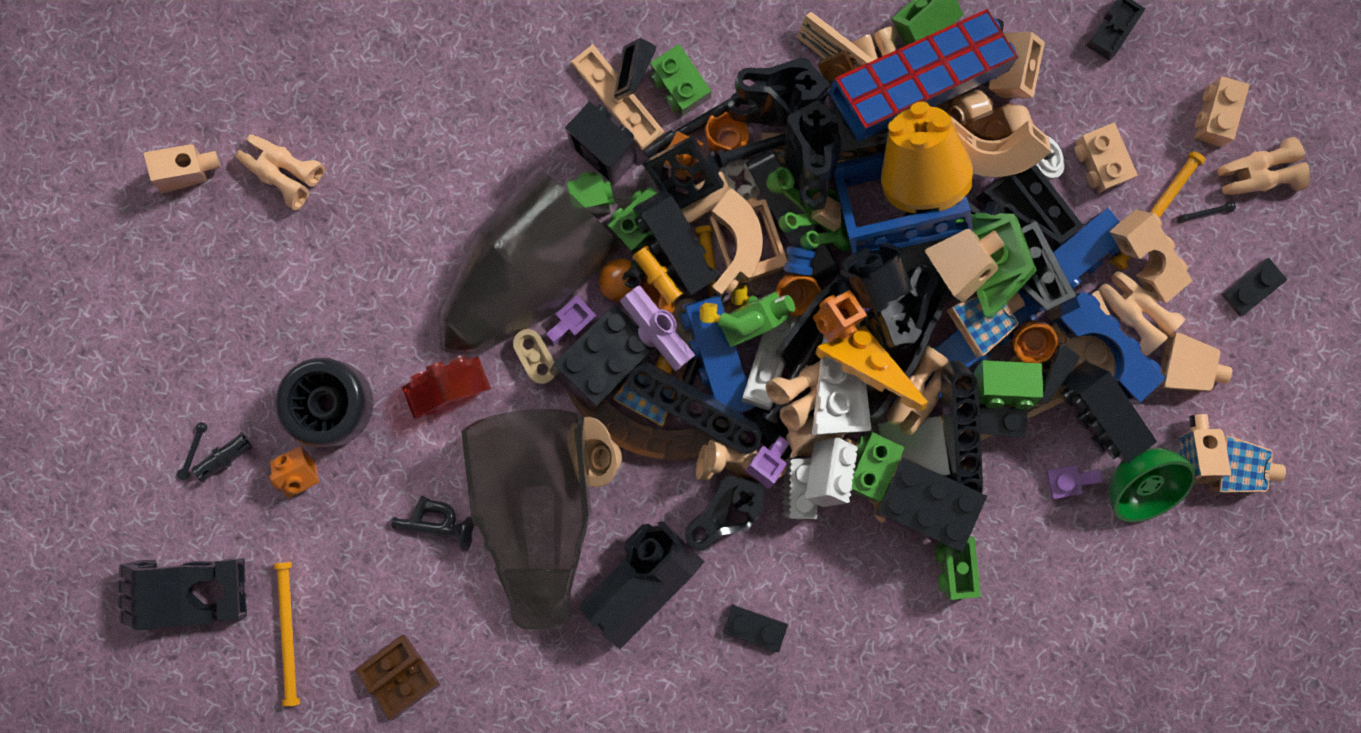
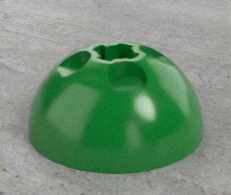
[1109,448,1197,522]

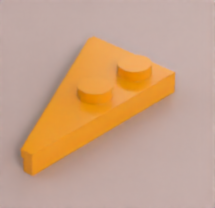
[815,326,928,412]

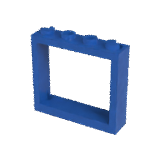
[834,152,973,254]

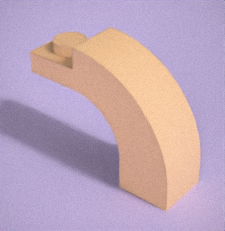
[950,116,1051,177]
[711,188,763,298]

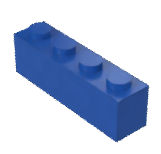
[679,294,755,419]

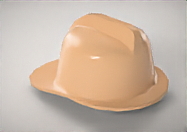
[786,416,845,458]
[569,417,622,487]

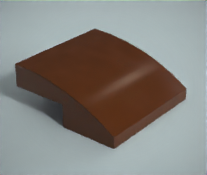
[355,634,441,720]

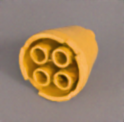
[881,102,973,213]

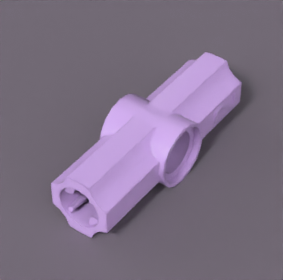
[620,285,695,371]

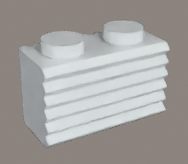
[805,437,858,507]
[782,459,817,519]

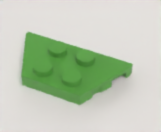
[955,213,1037,319]

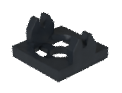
[643,135,724,209]

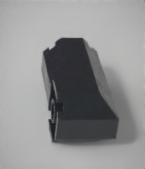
[578,521,705,649]

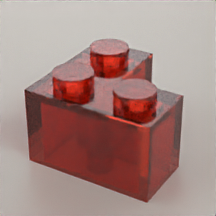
[401,355,491,420]

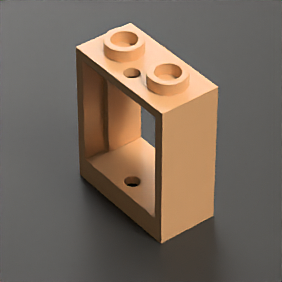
[710,197,788,284]

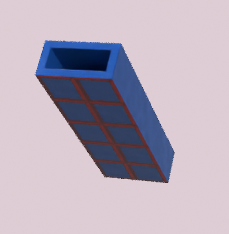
[829,9,1018,142]

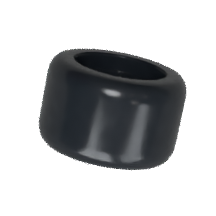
[275,357,374,447]

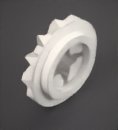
[1036,136,1065,180]
[718,159,760,200]

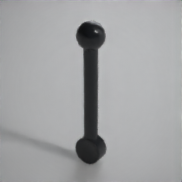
[1177,201,1236,222]
[177,422,208,480]

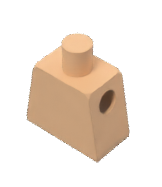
[144,144,221,194]
[925,229,1005,303]
[1157,332,1232,392]

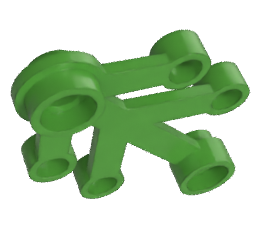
[767,167,851,251]

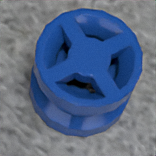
[783,246,816,275]

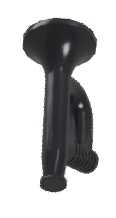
[391,495,475,552]

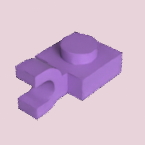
[546,295,597,345]
[745,436,789,489]
[1046,465,1104,499]

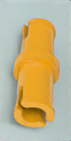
[632,246,683,305]

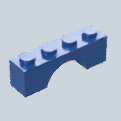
[1053,291,1166,404]

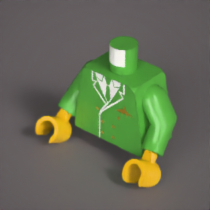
[699,284,795,347]

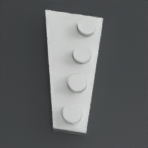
[812,324,871,435]

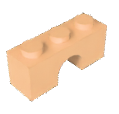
[1109,209,1193,303]

